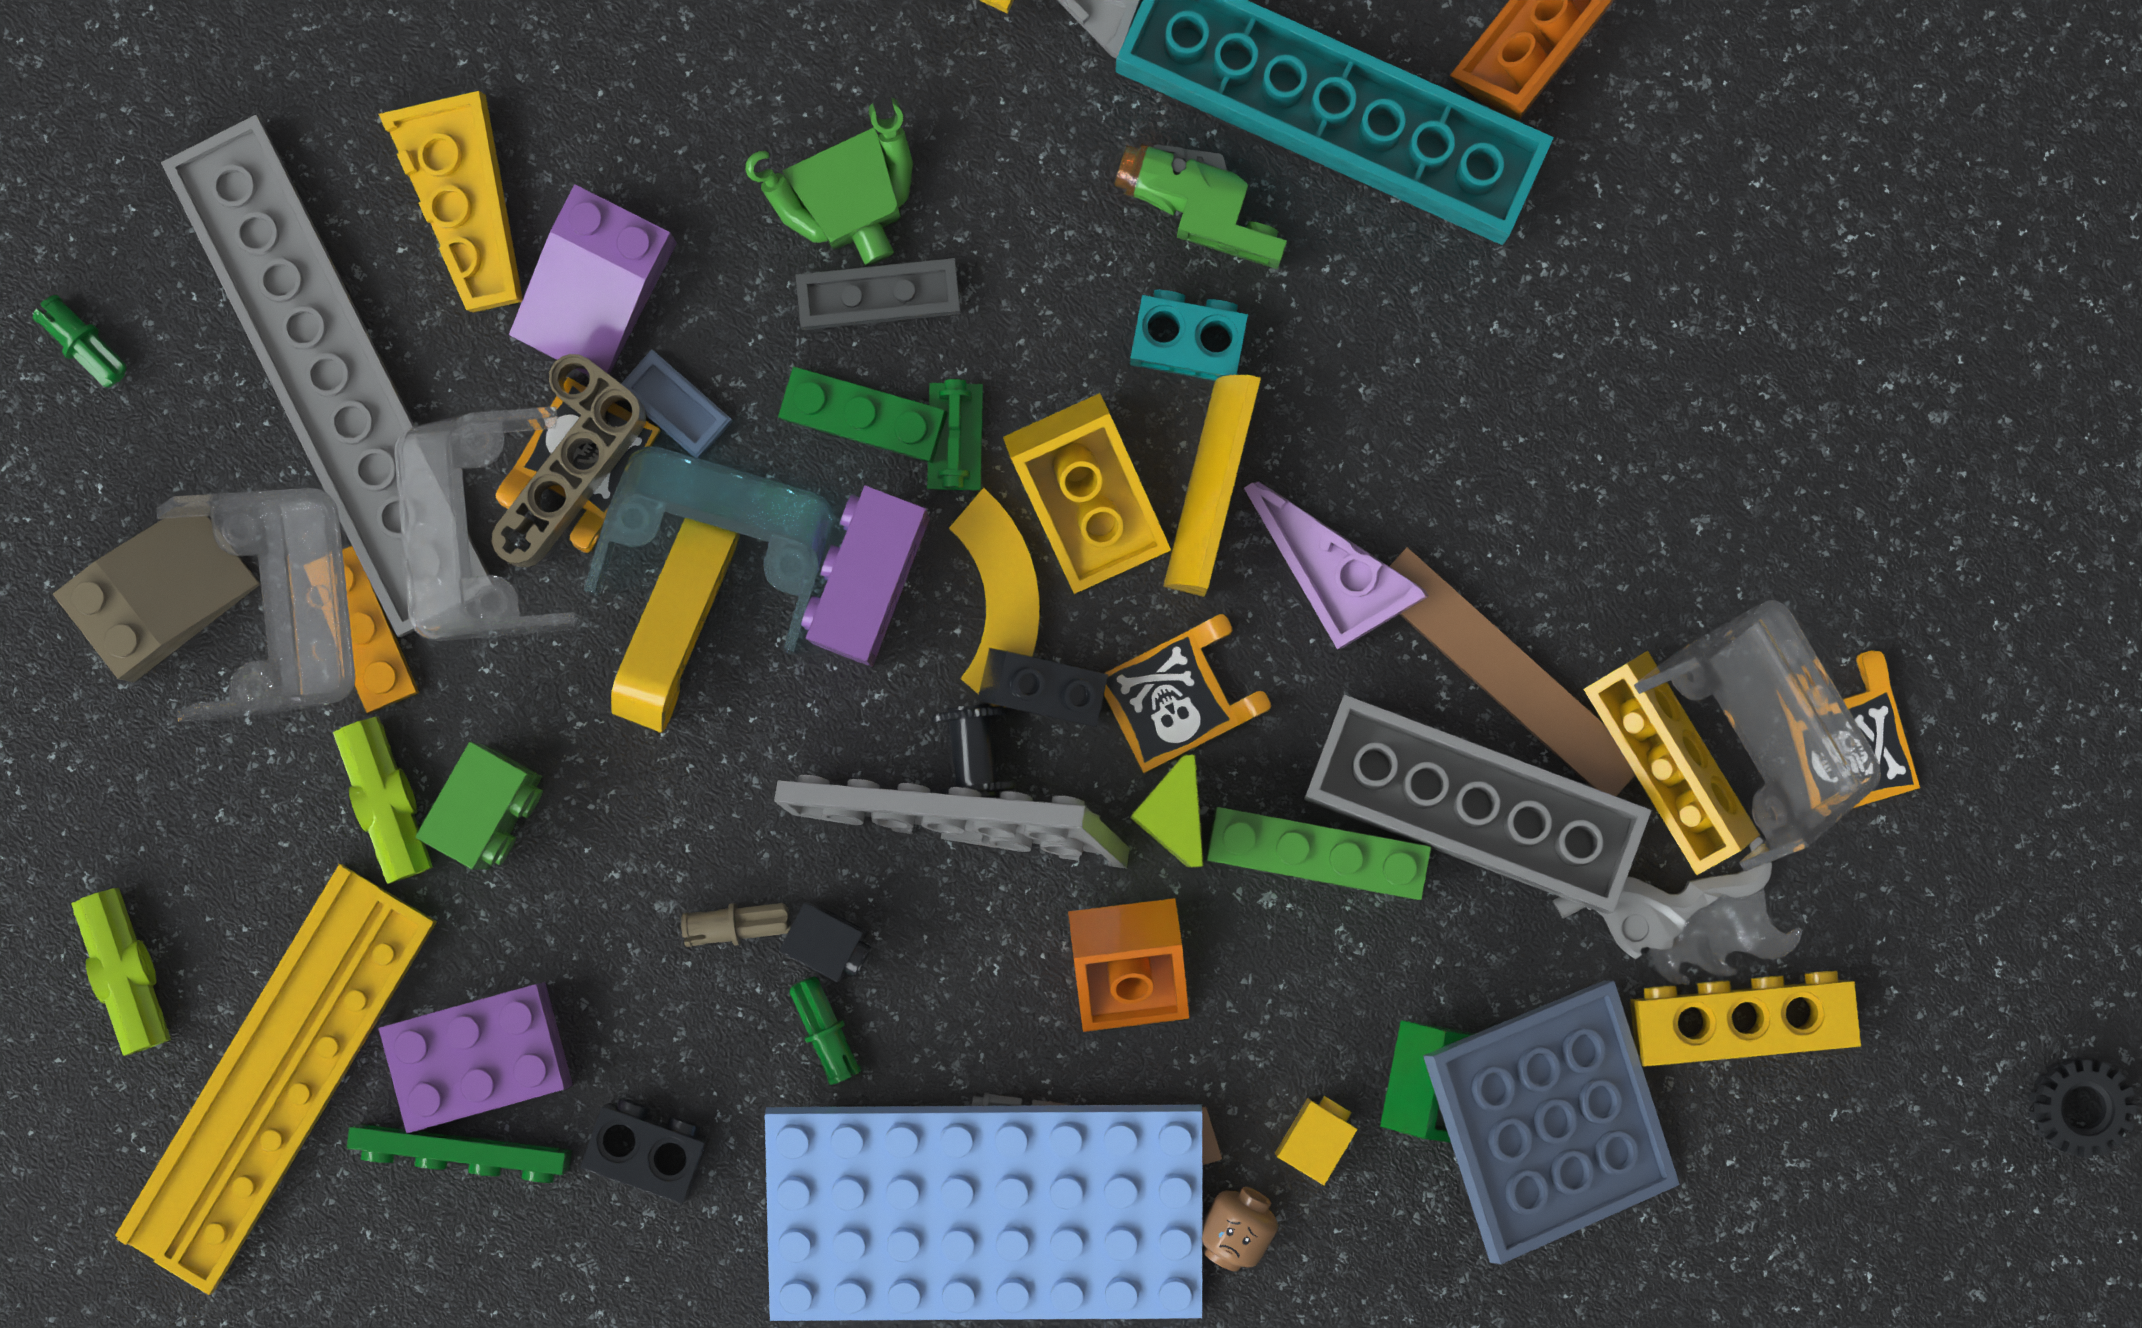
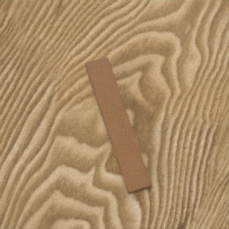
[1390,547,1635,797]

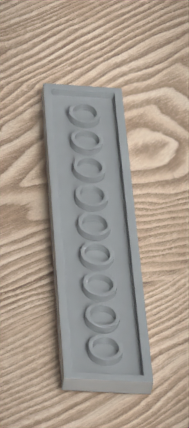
[161,115,497,638]

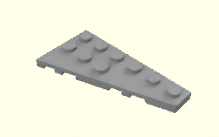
[774,775,1130,869]

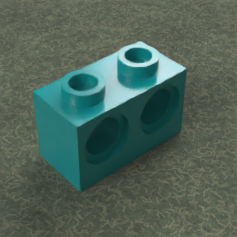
[1130,290,1248,381]

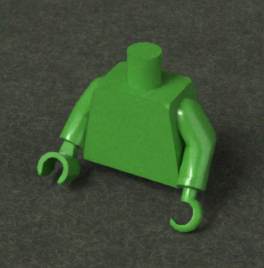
[745,98,913,266]

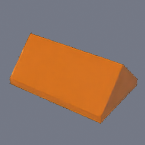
[1450,0,1614,121]

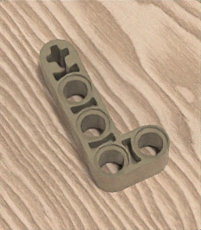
[492,354,646,567]

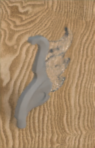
[1553,837,1803,985]

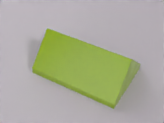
[1130,755,1203,867]

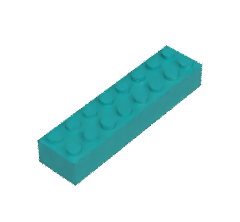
[1116,0,1554,245]

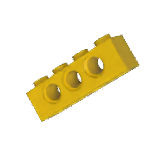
[1584,651,1760,875]
[1630,971,1861,1066]

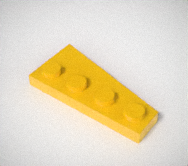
[379,91,523,312]

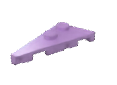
[1244,482,1429,649]

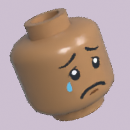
[1202,1187,1278,1272]

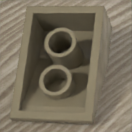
[53,500,260,682]

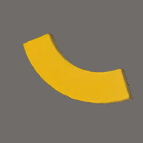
[949,488,1040,708]

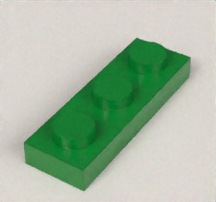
[778,366,948,464]

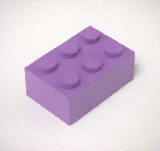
[801,485,930,667]
[379,982,573,1133]

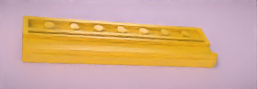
[115,864,437,1295]

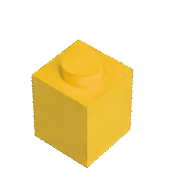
[1275,1096,1358,1185]

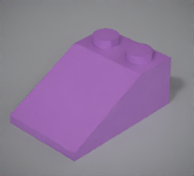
[509,184,677,376]

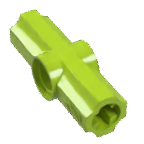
[333,716,433,884]
[71,888,171,1056]

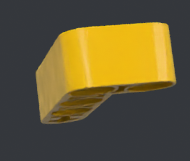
[611,511,740,733]

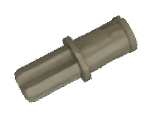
[681,903,791,947]

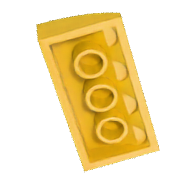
[1163,375,1261,597]

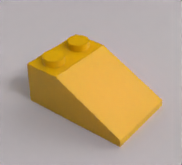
[1003,393,1171,594]

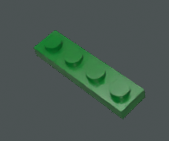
[346,1123,572,1183]

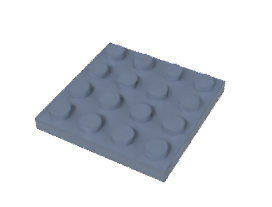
[1423,981,1680,1264]

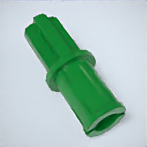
[33,295,127,388]
[790,977,861,1085]

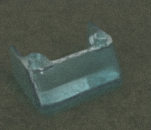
[584,446,833,655]

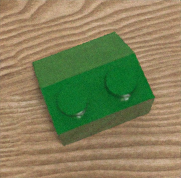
[1380,1020,1474,1143]

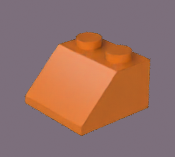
[1068,898,1189,1032]

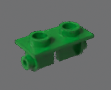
[927,379,983,491]

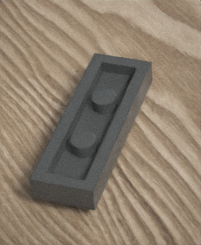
[795,258,961,330]

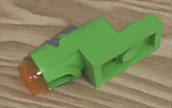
[1114,144,1287,269]

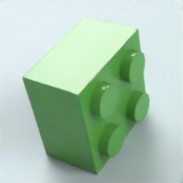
[415,742,543,870]

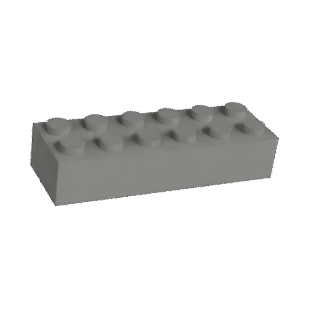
[1304,695,1652,915]

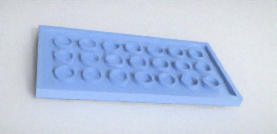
[765,1105,1202,1321]

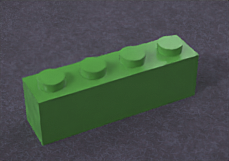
[1205,807,1431,900]

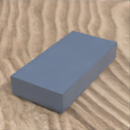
[621,349,733,460]

